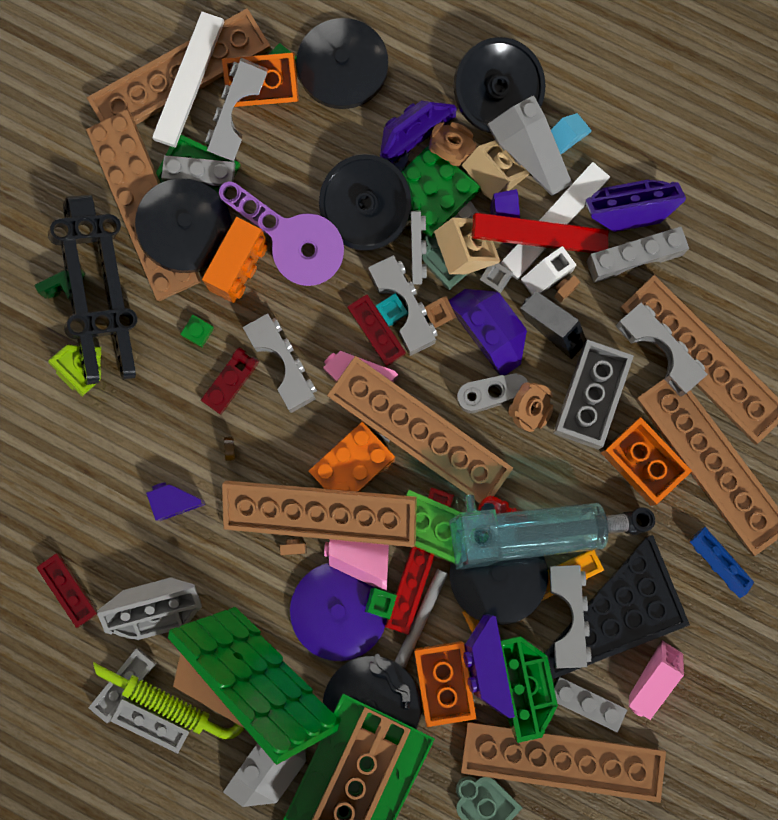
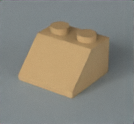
[462,140,530,200]
[434,218,501,275]

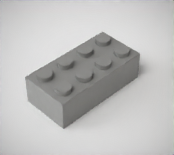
[553,340,634,450]

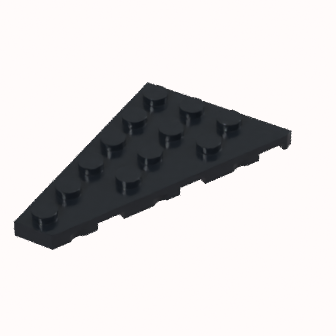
[544,535,690,679]

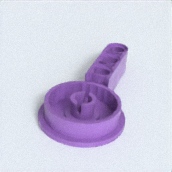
[219,181,344,286]

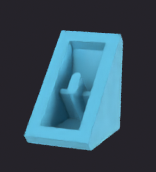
[551,113,592,154]

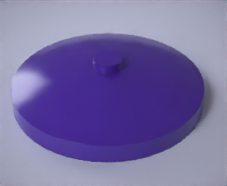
[290,563,387,661]

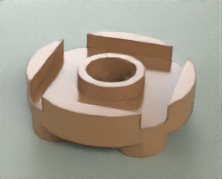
[428,122,477,166]
[508,382,553,432]

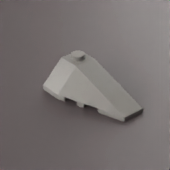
[487,95,572,196]

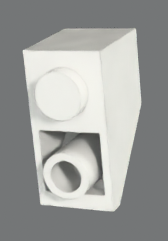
[521,246,576,295]

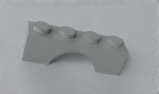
[205,58,268,162]
[586,226,689,283]
[368,255,438,356]
[616,303,708,397]
[243,314,317,413]
[549,565,591,668]

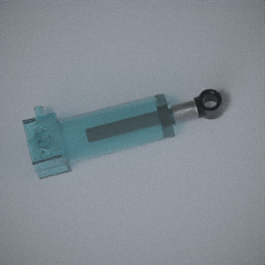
[449,495,655,570]

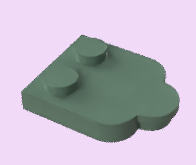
[422,234,467,290]
[456,776,522,820]

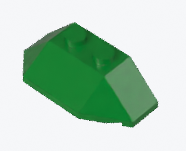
[500,636,558,743]

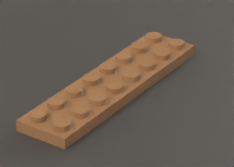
[86,8,271,125]
[86,110,201,301]
[619,275,778,445]
[327,356,513,504]
[636,379,778,556]
[222,480,417,547]
[461,721,666,803]

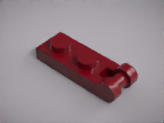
[200,347,259,415]

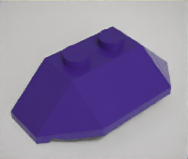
[380,100,457,163]
[585,180,686,232]
[448,289,527,376]
[463,614,515,718]

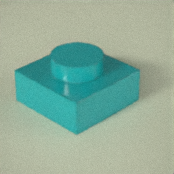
[376,293,408,327]

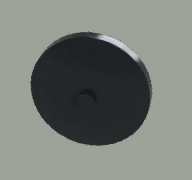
[296,18,388,109]
[453,37,546,133]
[319,154,413,250]
[135,178,232,273]
[450,526,548,625]
[323,656,422,729]

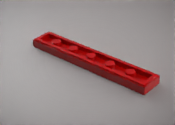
[472,213,609,253]
[385,487,454,635]

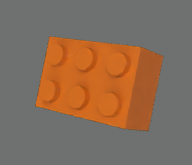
[222,52,299,107]
[202,217,268,303]
[601,417,692,506]
[309,422,395,492]
[414,641,476,727]

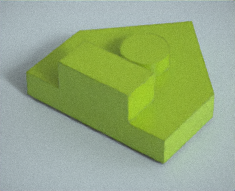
[48,345,101,397]

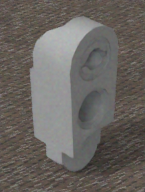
[457,373,528,413]

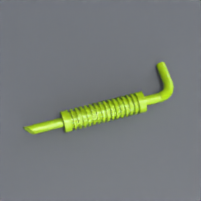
[93,662,244,740]

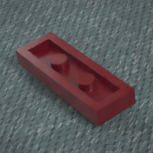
[347,294,406,367]
[36,553,97,628]

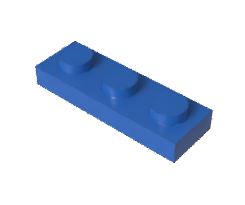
[690,527,754,598]

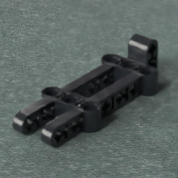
[48,195,137,385]

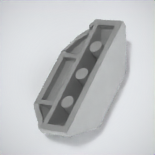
[97,578,202,640]
[223,743,306,807]

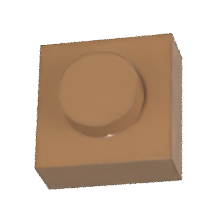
[554,276,581,303]
[425,296,457,328]
[280,539,307,555]

